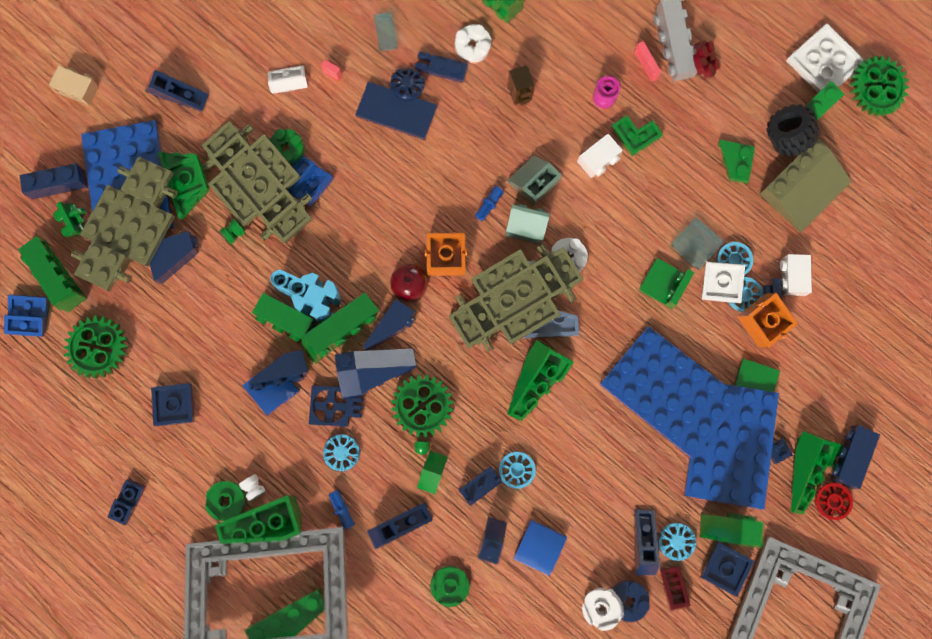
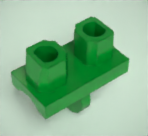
[53,202,86,237]

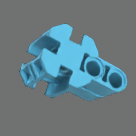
[270,270,342,323]

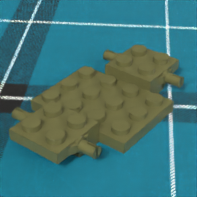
[201,121,313,244]
[71,156,178,292]
[449,244,584,353]

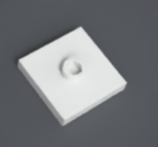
[702,262,745,303]

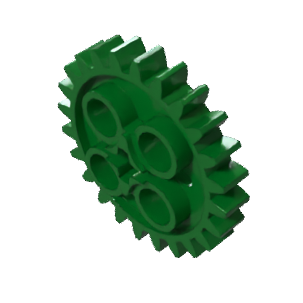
[849,55,910,117]
[63,316,129,379]
[391,374,454,438]

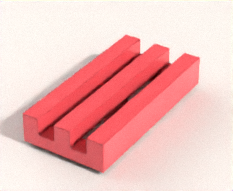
[634,41,661,82]

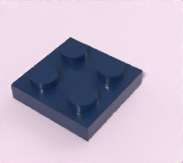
[151,383,195,427]
[700,542,754,597]

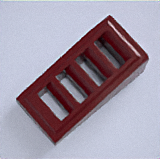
[660,566,691,612]

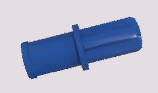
[475,186,504,221]
[329,490,355,530]

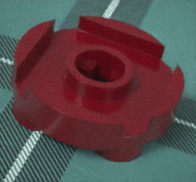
[693,40,720,79]

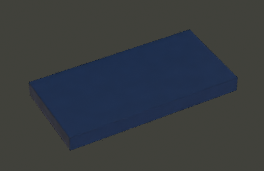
[355,82,437,140]

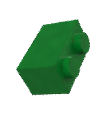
[804,81,845,121]

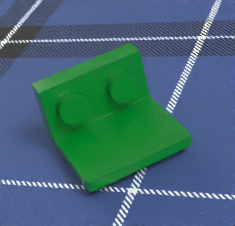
[639,258,695,309]

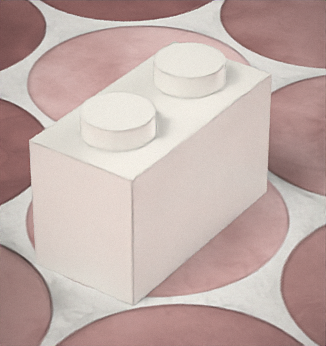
[577,134,623,179]
[779,254,812,296]

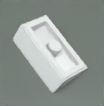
[268,66,307,93]

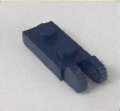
[414,52,468,83]

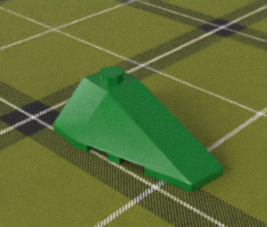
[507,340,574,421]
[791,431,842,515]
[215,495,302,544]

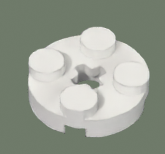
[455,25,491,63]
[550,238,588,273]
[582,588,624,630]

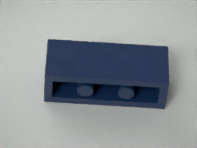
[19,163,87,199]
[831,425,880,489]

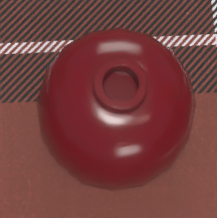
[390,264,428,303]

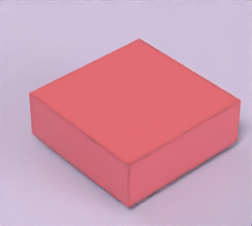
[321,60,342,81]

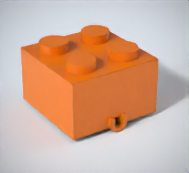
[425,233,467,276]
[737,293,798,347]

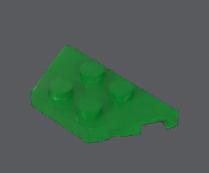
[157,151,210,220]

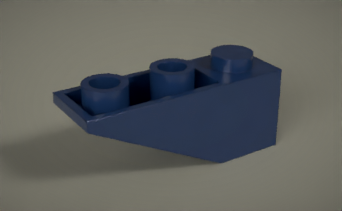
[248,350,308,391]

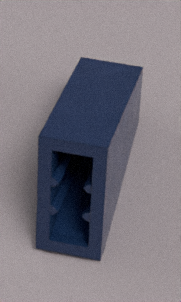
[150,231,199,284]
[477,517,507,565]

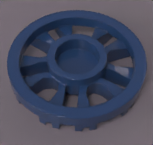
[390,67,425,99]

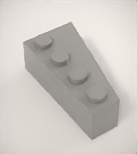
[653,0,697,82]

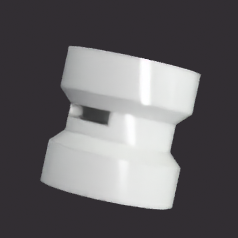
[239,474,266,501]

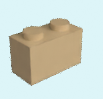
[49,66,99,106]

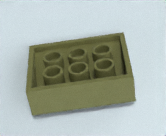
[759,138,851,233]

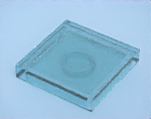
[671,217,724,270]

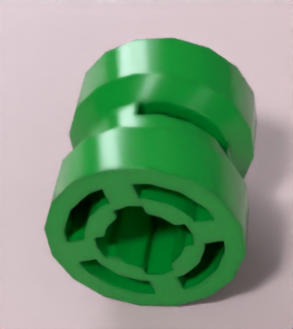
[219,219,246,245]

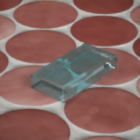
[374,12,398,51]

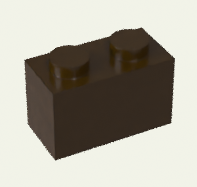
[507,65,535,105]

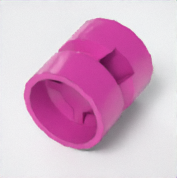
[593,76,620,109]

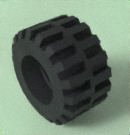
[766,104,820,156]

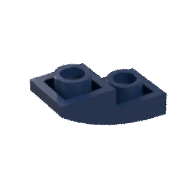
[107,478,146,526]

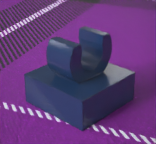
[763,278,782,300]
[771,438,793,464]

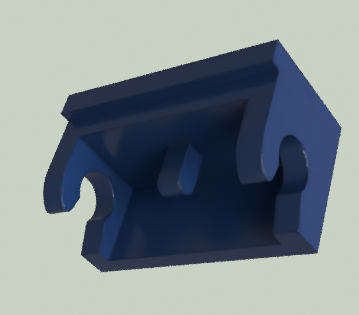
[459,466,502,506]

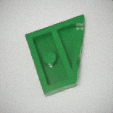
[718,140,755,184]

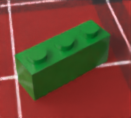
[252,293,316,343]

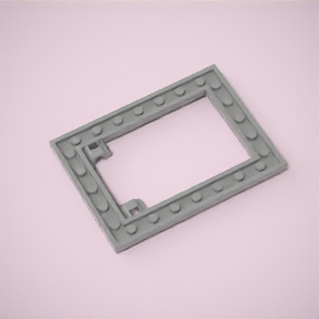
[184,527,349,639]
[728,536,881,639]

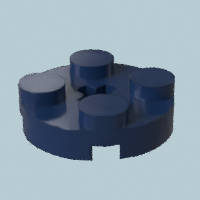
[612,580,650,622]

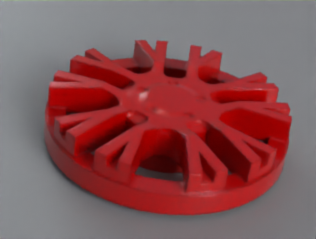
[814,483,853,520]

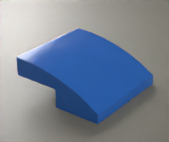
[288,156,334,207]
[4,294,49,337]
[242,367,300,416]
[514,520,567,576]

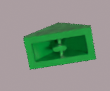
[417,451,448,494]

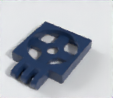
[309,386,364,427]

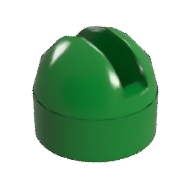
[414,441,430,455]

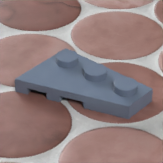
[522,311,579,339]

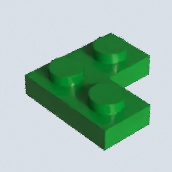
[611,116,663,157]

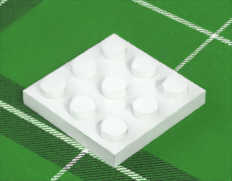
[786,24,864,93]

